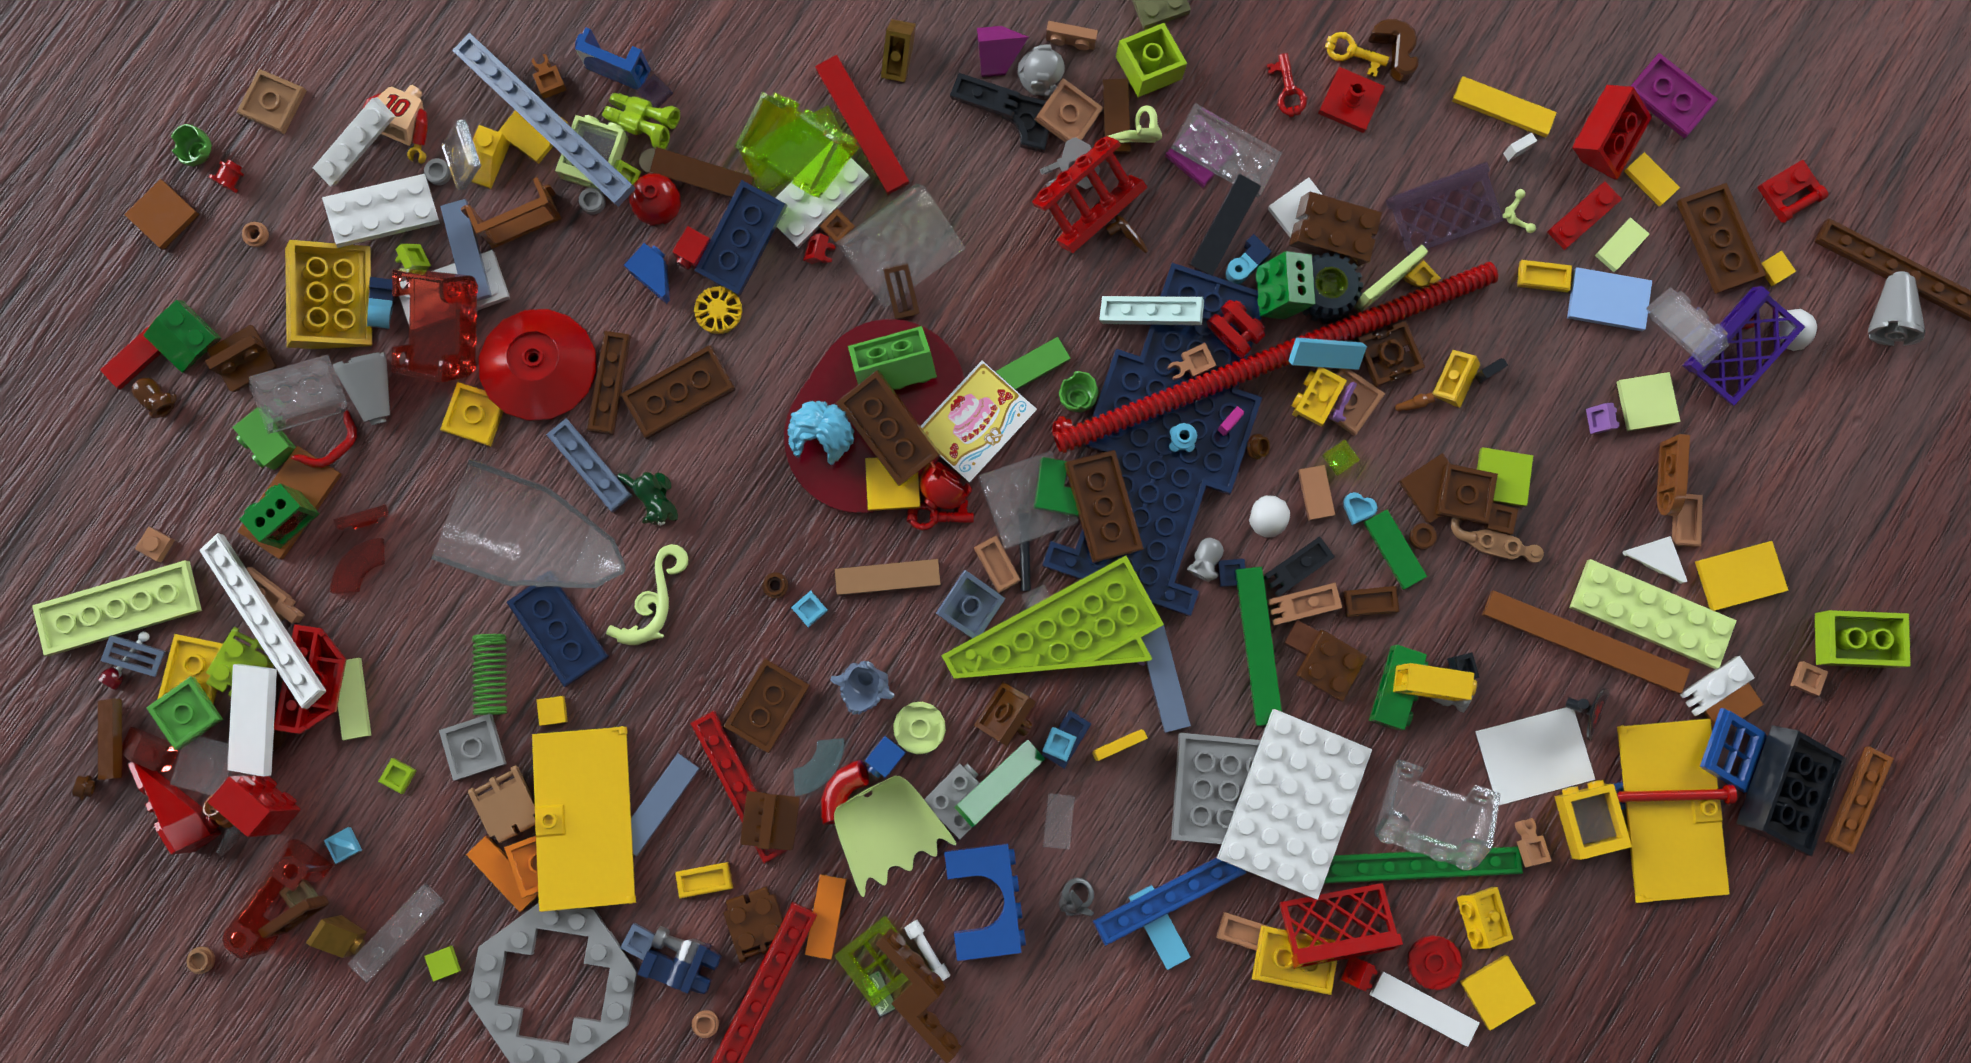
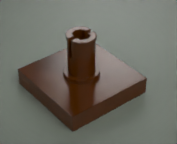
[974,682,1036,747]

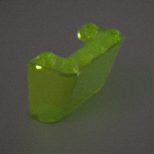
[735,92,859,198]

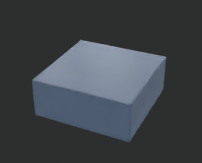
[620,923,655,960]

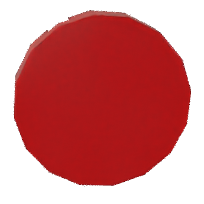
[1407,935,1463,990]

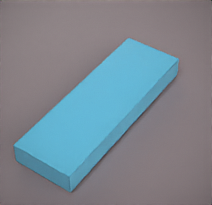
[1288,338,1367,370]
[1128,885,1190,970]

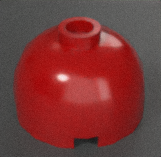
[629,173,681,226]
[919,461,972,509]

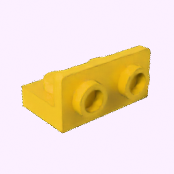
[1291,367,1347,427]
[1457,887,1513,949]

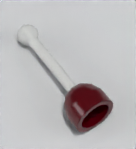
[97,632,150,690]

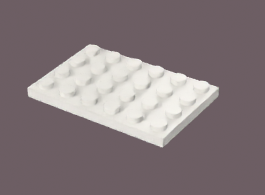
[1217,709,1372,900]

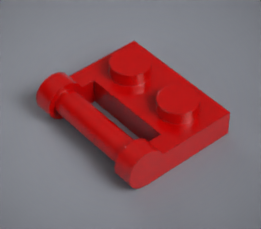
[1757,160,1829,223]

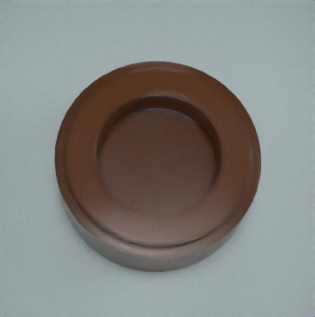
[1409,523,1437,550]

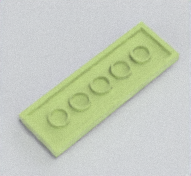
[1569,559,1737,669]
[32,560,202,656]

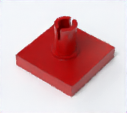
[1318,66,1385,133]

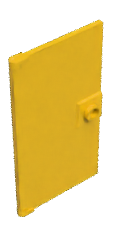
[1617,719,1730,903]
[532,726,636,912]

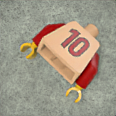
[363,85,428,164]

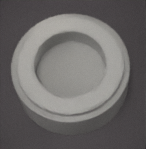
[424,158,452,186]
[579,188,606,215]

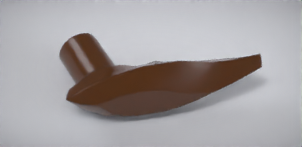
[1106,215,1148,253]

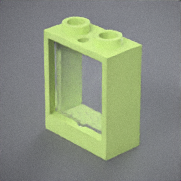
[555,115,628,192]

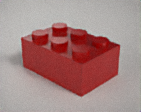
[207,775,301,837]

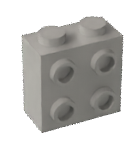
[924,763,980,839]

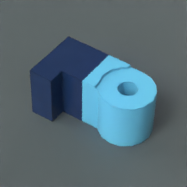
[1225,234,1272,284]
[367,277,395,329]

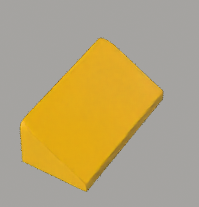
[1433,350,1480,408]

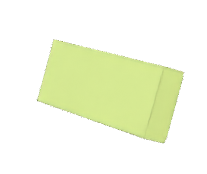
[338,658,372,740]

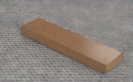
[835,559,941,596]

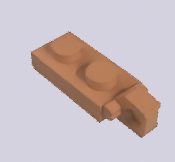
[246,567,305,623]

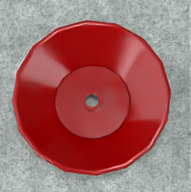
[479,309,596,421]

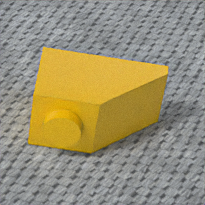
[467,125,510,189]

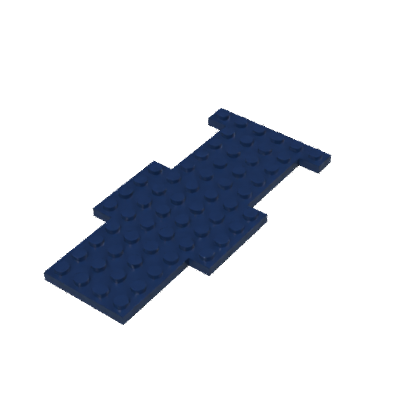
[1042,263,1262,616]

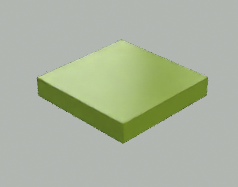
[1477,447,1533,507]

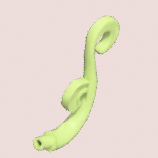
[606,544,689,645]

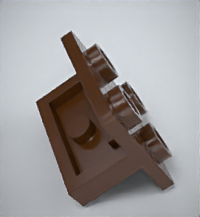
[205,325,277,393]
[740,791,800,851]

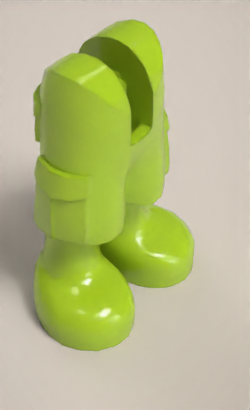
[602,93,680,149]

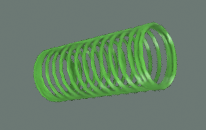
[472,634,508,715]

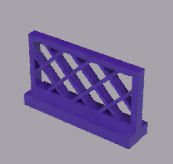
[1682,286,1805,405]

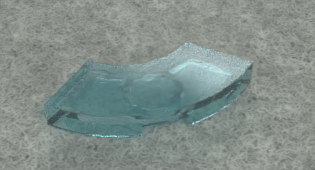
[793,738,845,796]

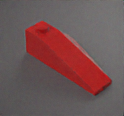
[128,761,222,855]

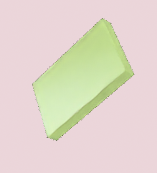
[1354,245,1428,313]

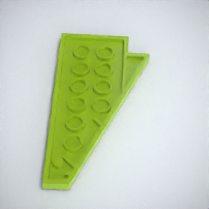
[941,556,1164,679]

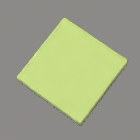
[1616,372,1680,431]

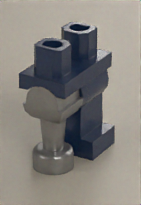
[637,926,722,994]

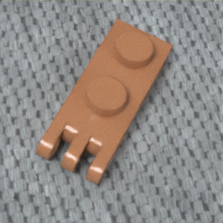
[1267,583,1342,625]

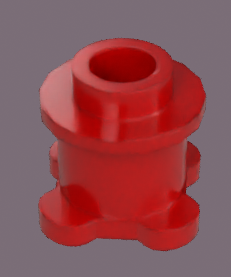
[208,160,244,193]

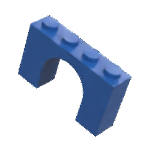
[944,843,1026,961]

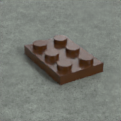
[724,659,810,753]

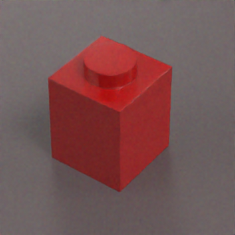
[672,226,710,270]

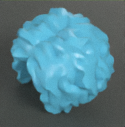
[788,401,854,465]

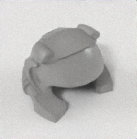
[1018,44,1065,99]

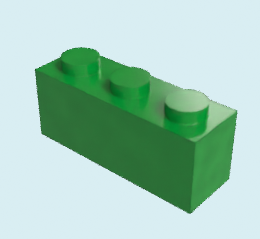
[1369,645,1428,730]

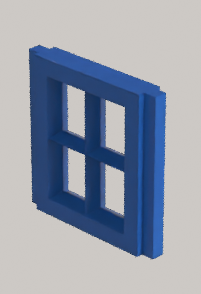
[1700,708,1767,793]

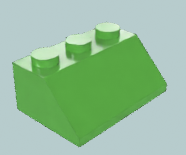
[848,326,937,390]

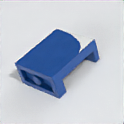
[575,27,651,92]

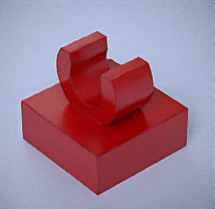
[803,233,836,264]
[1341,957,1378,991]

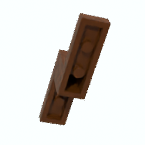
[875,928,962,1063]

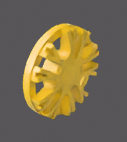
[694,286,742,334]

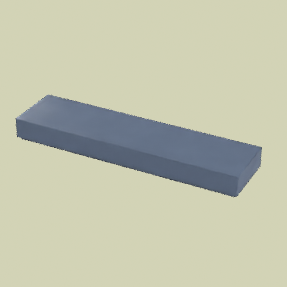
[440,199,492,304]
[546,418,633,512]
[1141,625,1191,733]
[631,753,700,856]

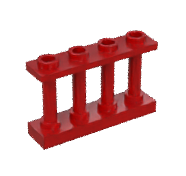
[1032,136,1148,253]

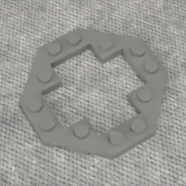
[468,903,638,1063]

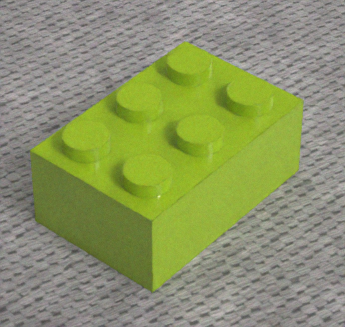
[1815,610,1910,668]

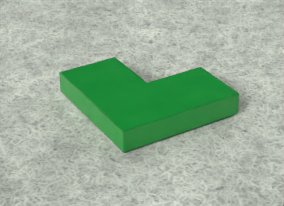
[1033,457,1079,517]

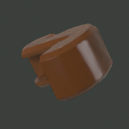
[1368,19,1419,82]

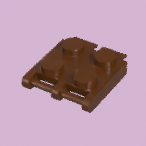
[723,886,784,963]

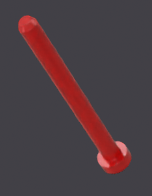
[1617,785,1737,804]

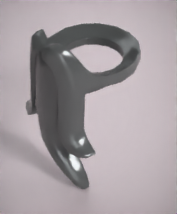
[1059,878,1094,916]

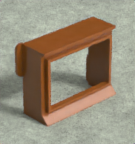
[461,177,562,249]

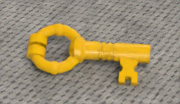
[1324,32,1389,77]

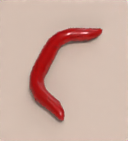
[291,410,357,468]

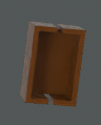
[1289,191,1382,266]

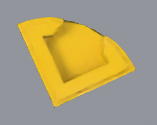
[1403,260,1441,287]

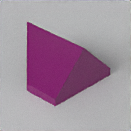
[977,26,1029,77]

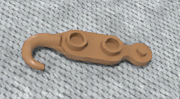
[1451,518,1544,563]

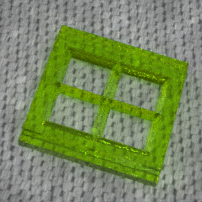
[834,915,910,1007]

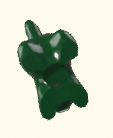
[617,472,678,526]

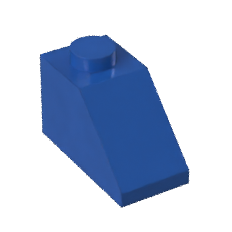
[624,243,670,304]

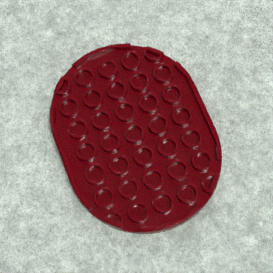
[784,319,965,514]

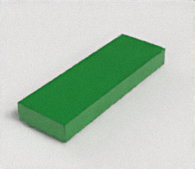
[1364,509,1427,590]

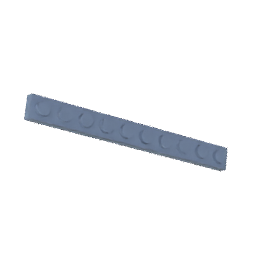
[452,33,636,207]

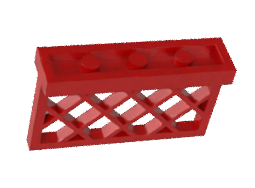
[1279,883,1403,969]

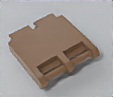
[468,765,535,843]

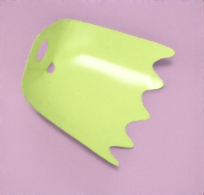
[834,776,956,897]

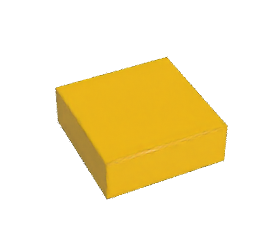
[1761,251,1796,287]
[537,696,567,726]

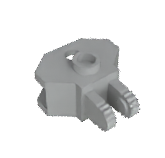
[1040,137,1100,189]

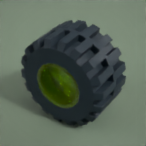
[1297,253,1363,323]

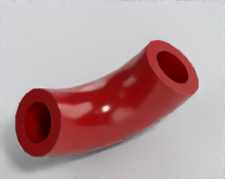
[821,760,869,825]

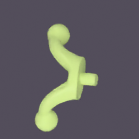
[1503,189,1536,233]

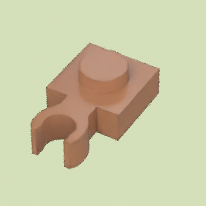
[1167,343,1216,381]
[1515,818,1551,868]

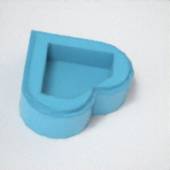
[1343,492,1378,525]

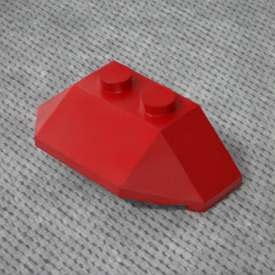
[274,624,347,734]

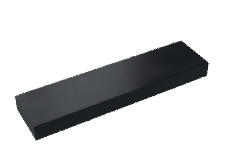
[1189,173,1261,276]

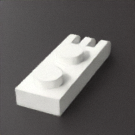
[1680,656,1755,716]

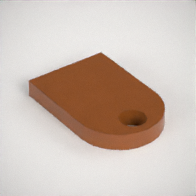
[1657,434,1690,516]

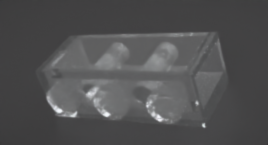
[1646,287,1729,367]

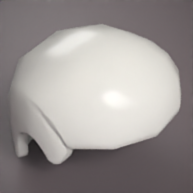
[1778,309,1817,351]
[1249,495,1290,537]

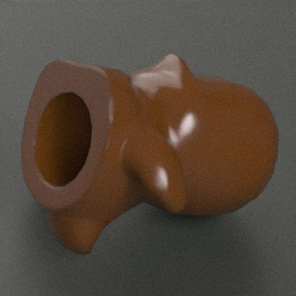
[131,378,177,419]

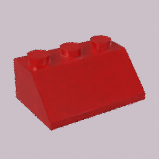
[1572,85,1652,180]

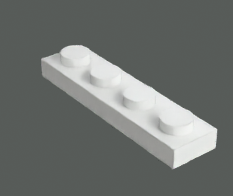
[313,97,396,187]

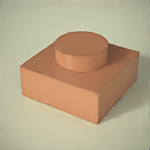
[135,527,175,562]
[1790,661,1828,696]

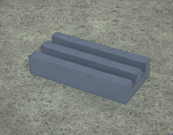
[101,635,166,677]

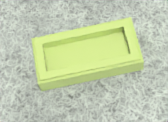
[1595,217,1649,272]

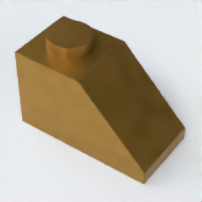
[881,19,916,82]
[306,915,367,958]

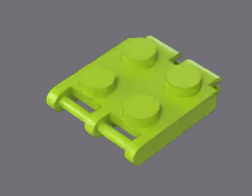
[206,627,275,696]

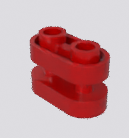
[1206,300,1265,358]

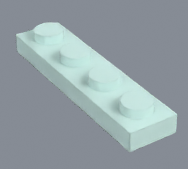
[1099,296,1204,325]

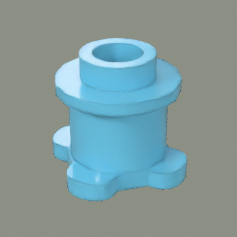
[1169,423,1197,452]

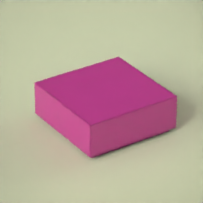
[1217,406,1244,436]

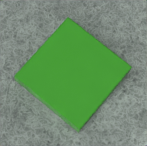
[146,676,223,751]

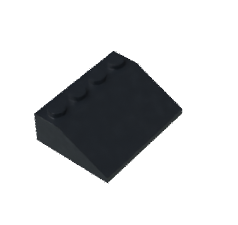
[1736,725,1847,856]

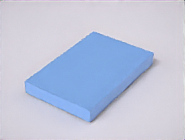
[1567,268,1652,331]

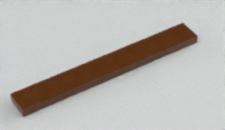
[1814,218,1971,322]

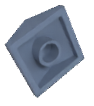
[936,570,1006,638]

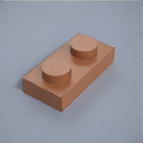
[1046,21,1098,50]

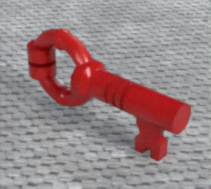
[1267,53,1307,117]
[907,500,974,531]

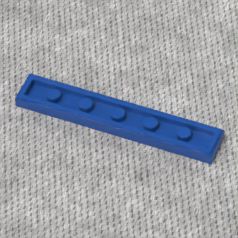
[1093,857,1246,946]

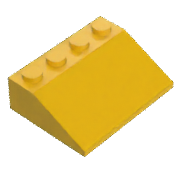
[285,240,372,349]

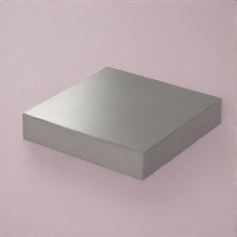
[439,714,507,781]

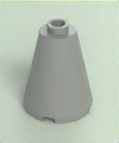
[1868,271,1925,346]
[333,352,390,425]

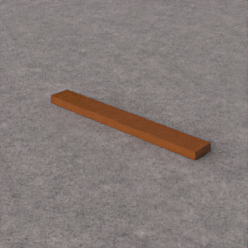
[1482,590,1690,694]

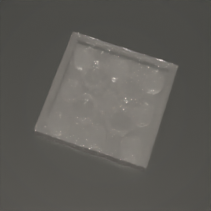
[978,451,1079,549]

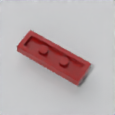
[1547,181,1622,250]

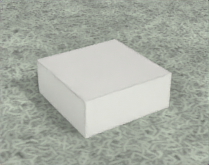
[1503,133,1537,162]

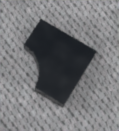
[1002,95,1050,153]

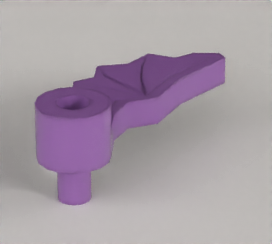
[1328,382,1357,422]

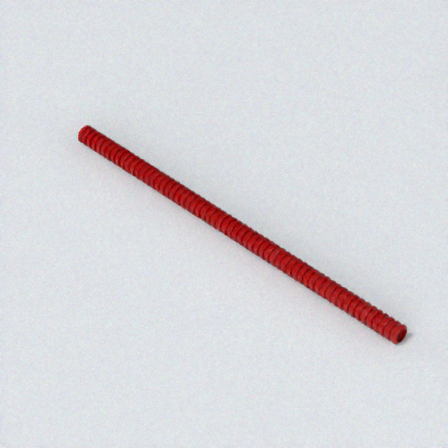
[1054,261,1498,454]

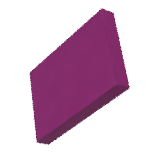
[1631,53,1718,139]

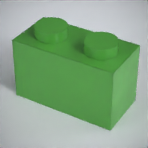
[232,408,296,470]

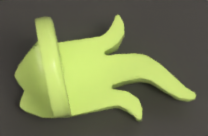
[1109,105,1162,143]

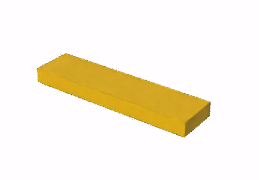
[1452,76,1557,138]

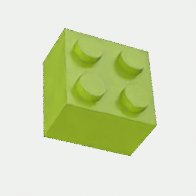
[1116,23,1187,97]

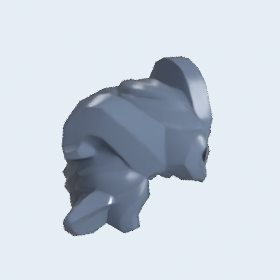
[830,661,895,715]

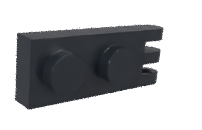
[950,73,1022,119]
[1263,536,1335,597]

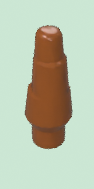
[1395,392,1435,411]

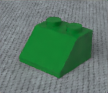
[143,300,222,373]

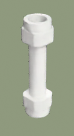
[904,919,951,981]

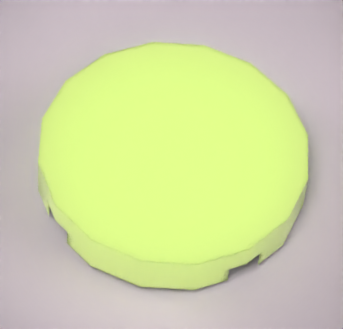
[893,702,946,754]

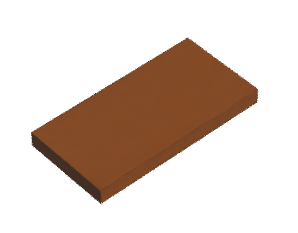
[237,446,342,560]

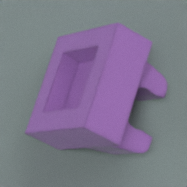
[1586,403,1619,434]

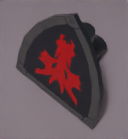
[1565,688,1609,741]

